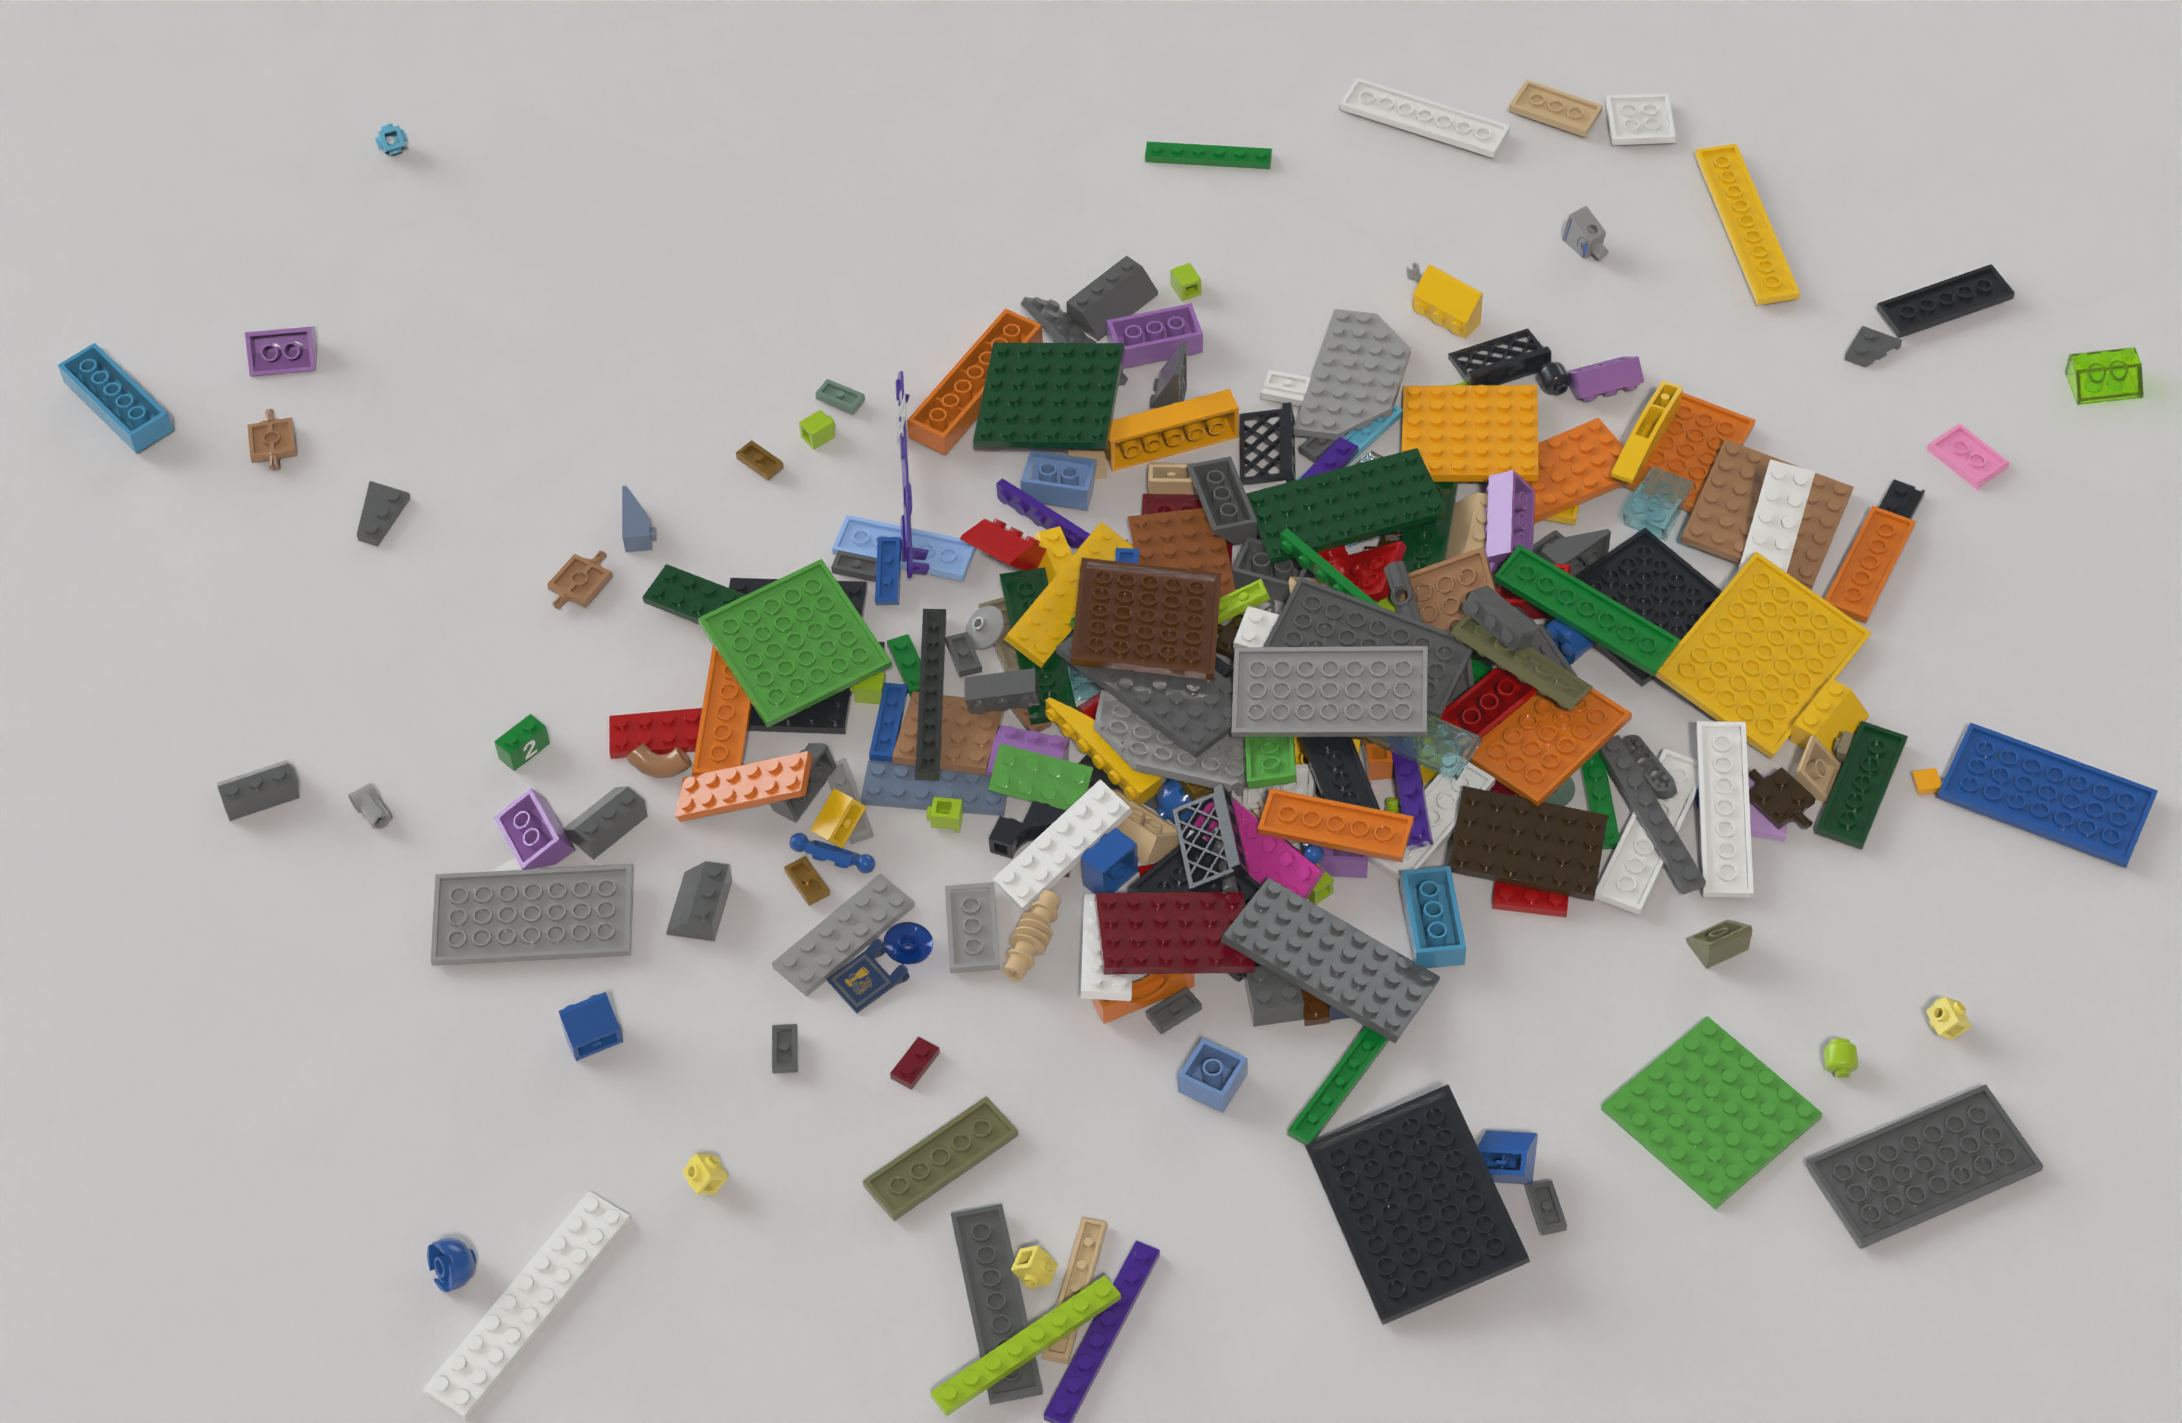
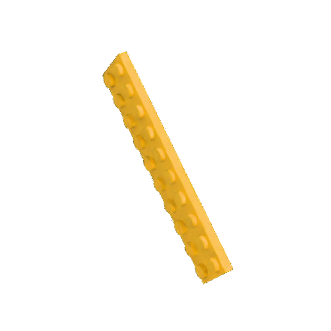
[1695,143,1800,305]

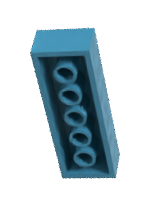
[58,343,173,454]

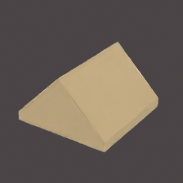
[1795,735,1842,803]

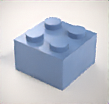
[1178,1038,1248,1113]

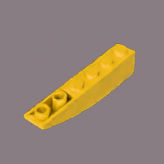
[1611,380,1684,484]
[1045,697,1162,806]

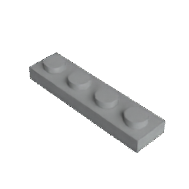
[827,758,874,844]

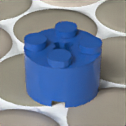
[1544,618,1595,665]

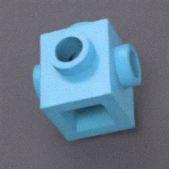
[375,123,407,155]

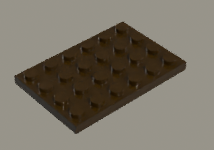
[1448,786,1608,901]

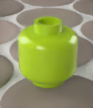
[1824,1038,1858,1078]

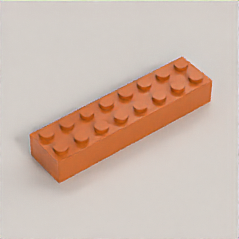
[907,308,1043,455]

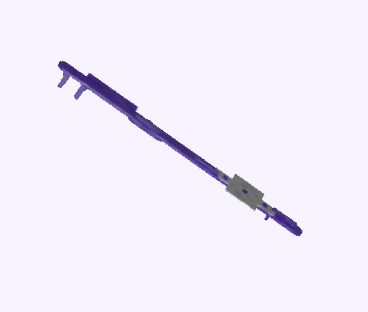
[895,371,930,579]

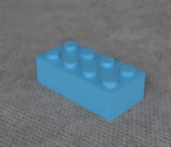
[1400,866,1466,969]

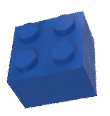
[1081,828,1138,894]

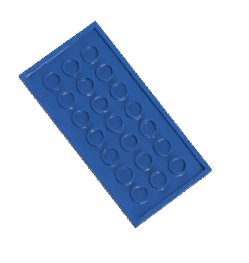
[1937,723,2158,868]

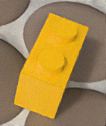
[810,788,866,849]

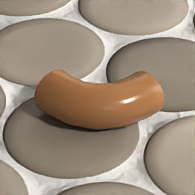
[625,743,692,778]

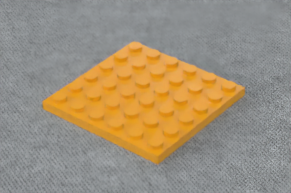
[1402,385,1539,482]

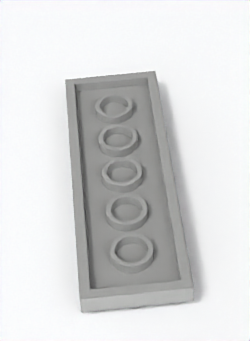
[772,874,915,997]

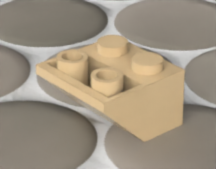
[1148,462,1194,494]

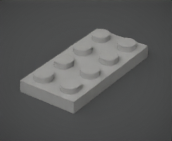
[945,882,1000,973]

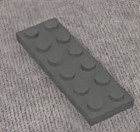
[1020,297,1128,386]

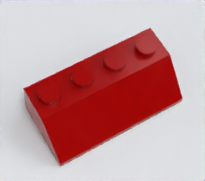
[1438,666,1538,748]

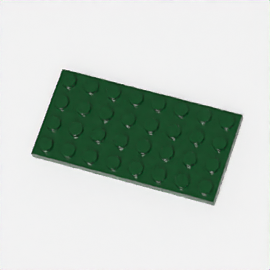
[1246,448,1448,565]

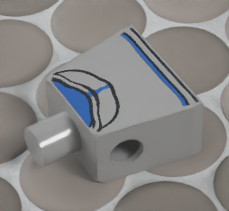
[1562,206,1609,260]

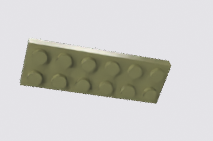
[1451,615,1593,711]
[862,1096,1018,1221]

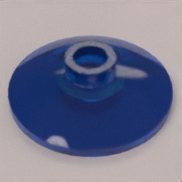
[883,922,933,965]

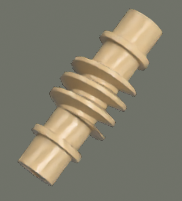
[1003,890,1062,982]

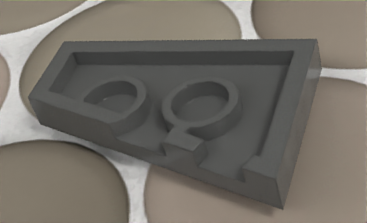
[357,481,411,547]

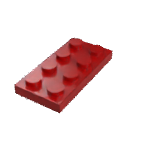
[609,708,702,759]

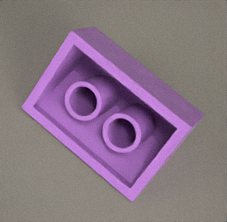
[245,326,317,376]
[1567,356,1644,402]
[986,725,1070,776]
[494,788,575,870]

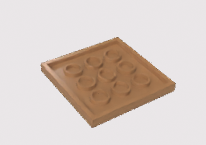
[1401,547,1497,633]
[892,691,1005,775]

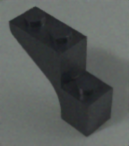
[989,801,1067,859]

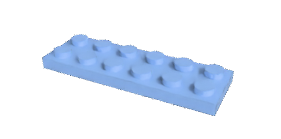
[832,515,977,581]

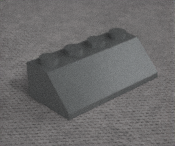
[1066,255,1158,341]
[1187,456,1258,544]

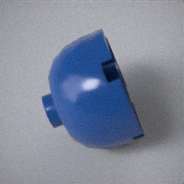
[1156,779,1193,824]
[427,1238,476,1293]

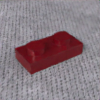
[890,1036,940,1090]

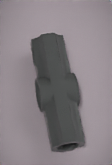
[1384,561,1424,623]

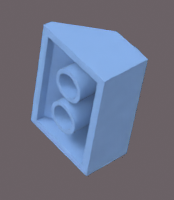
[1021,450,1097,510]

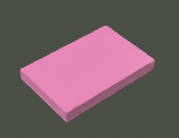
[1927,423,2010,489]

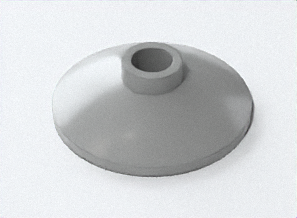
[965,606,1005,650]

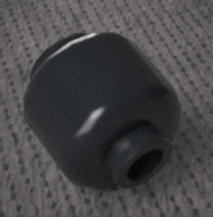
[1538,362,1571,395]

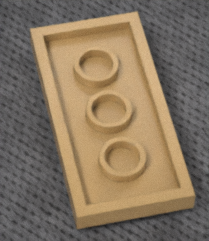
[1509,80,1603,137]

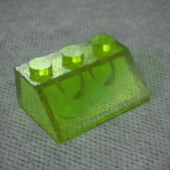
[2065,347,2144,405]

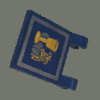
[827,939,910,1014]

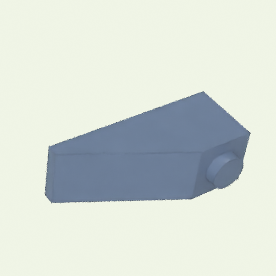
[622,486,657,552]

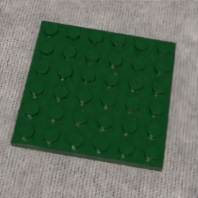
[973,342,1125,449]

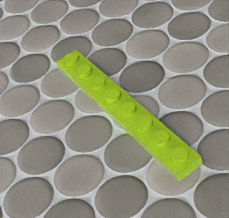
[930,1275,1121,1417]

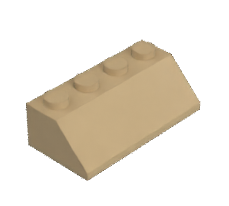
[1446,492,1488,560]
[1111,789,1180,864]

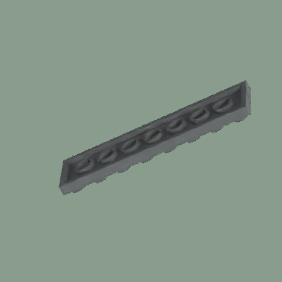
[951,1204,1043,1405]

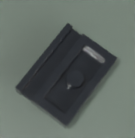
[1878,479,1925,519]

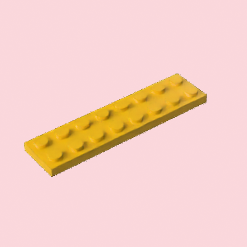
[1004,522,1133,668]

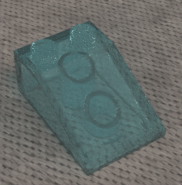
[1623,466,1695,541]

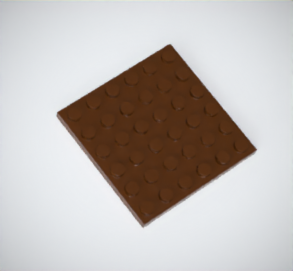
[1070,558,1222,680]

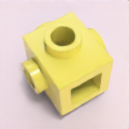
[1926,996,1972,1040]
[682,1153,729,1195]
[1011,1245,1058,1289]

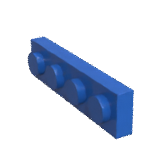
[869,683,908,762]

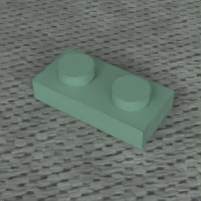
[815,379,865,415]

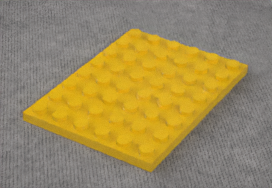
[1655,552,1872,759]

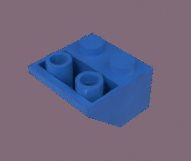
[558,992,623,1061]
[1477,1130,1538,1185]

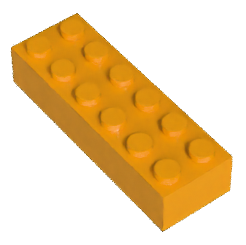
[1104,389,1239,472]

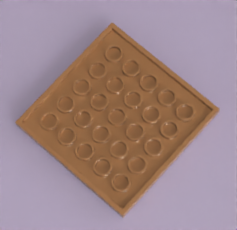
[1680,439,1854,590]

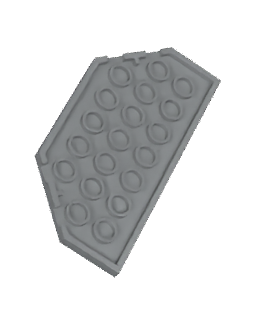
[1293,309,1411,440]
[1094,690,1247,792]

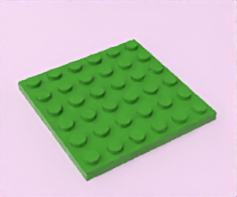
[698,559,892,728]
[1601,1016,1823,1210]

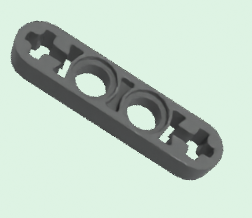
[1622,735,1677,800]

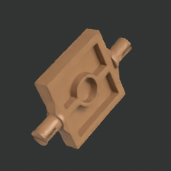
[247,409,297,470]
[547,550,612,610]

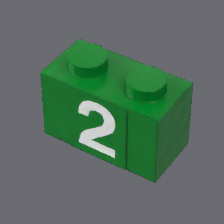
[494,714,550,771]

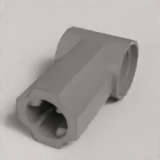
[348,783,391,829]

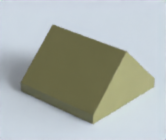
[1686,919,1753,969]

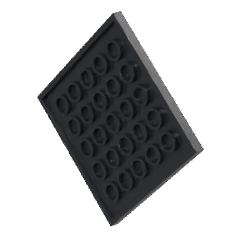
[1574,528,1722,687]

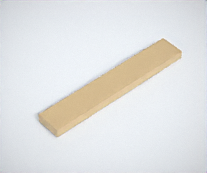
[1042,1217,1108,1365]

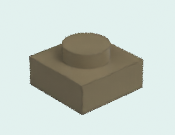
[1833,731,1854,764]

